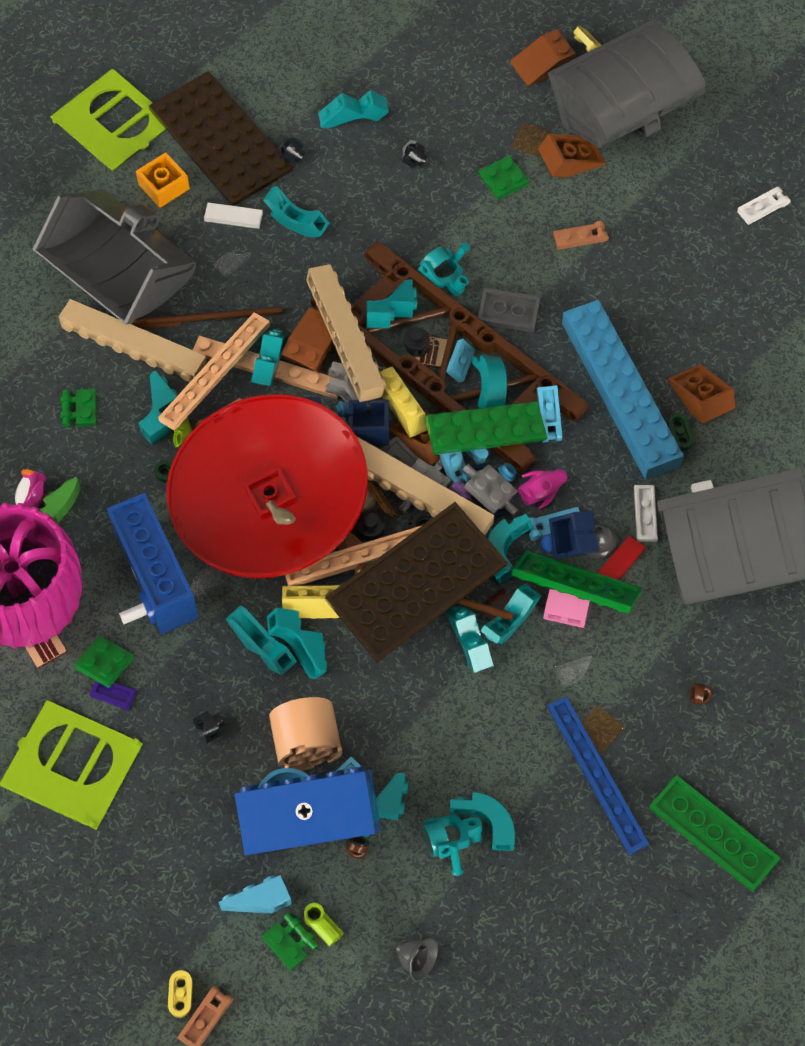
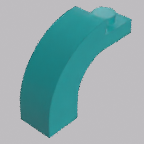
[263,186,330,237]
[471,354,507,408]
[488,513,533,585]
[481,584,541,645]
[450,792,515,851]

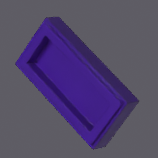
[89,681,137,710]

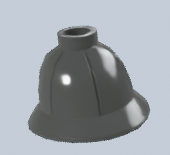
[585,524,620,559]
[396,938,438,982]

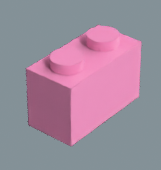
[543,589,590,628]

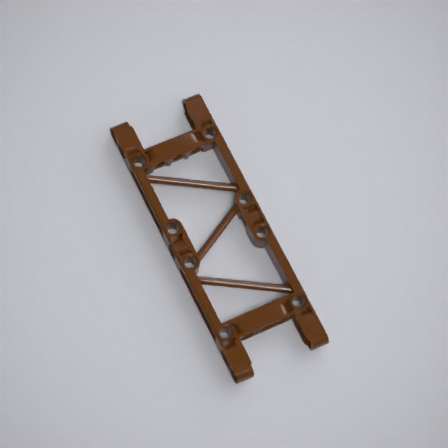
[310,242,589,474]

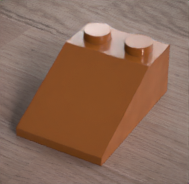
[510,29,576,87]
[538,134,606,177]
[281,307,334,373]
[668,364,735,424]
[389,410,440,465]

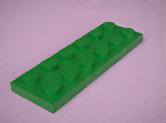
[424,402,548,455]
[512,550,642,613]
[649,775,780,892]

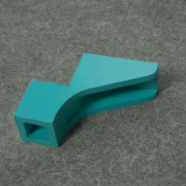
[318,90,389,128]
[366,280,417,329]
[251,329,289,386]
[138,371,178,445]
[445,604,494,673]
[225,605,297,676]
[267,608,327,679]
[364,773,409,837]

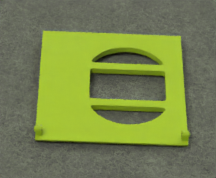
[50,69,166,171]
[0,700,143,830]

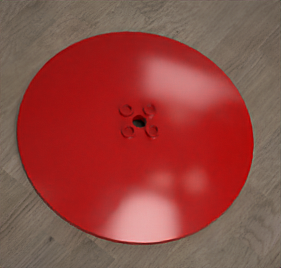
[166,394,368,578]

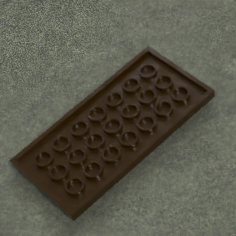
[149,71,293,206]
[325,502,508,663]

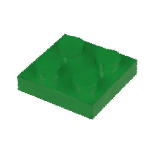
[478,156,529,200]
[74,635,134,688]

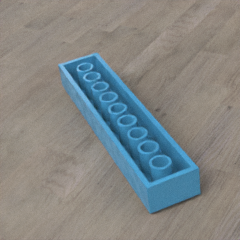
[562,300,684,480]

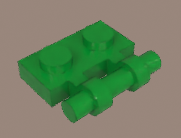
[60,389,97,427]
[261,912,319,971]

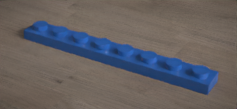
[547,696,649,855]

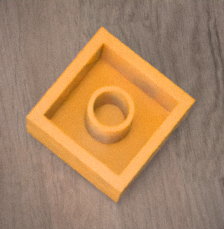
[136,152,190,208]

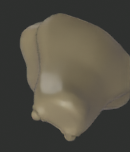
[266,500,296,524]

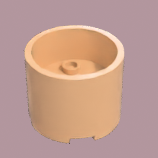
[269,697,342,771]

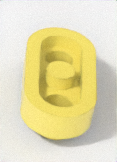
[574,26,601,52]
[168,970,193,1018]

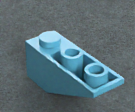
[219,875,292,914]

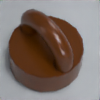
[690,683,712,705]
[346,836,369,859]

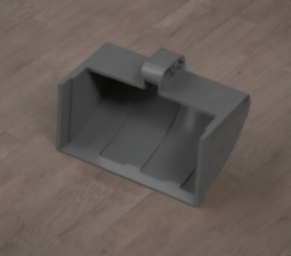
[548,19,706,148]
[32,190,196,325]
[657,468,805,605]

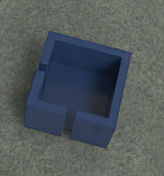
[348,400,389,445]
[549,511,599,559]

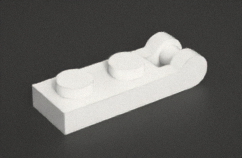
[737,187,791,225]

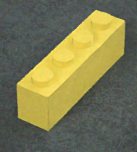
[379,366,428,438]
[282,585,341,619]

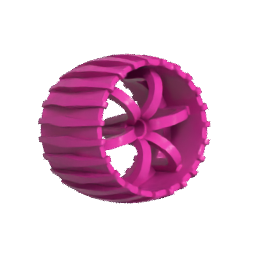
[0,503,82,649]

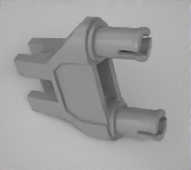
[325,362,386,410]

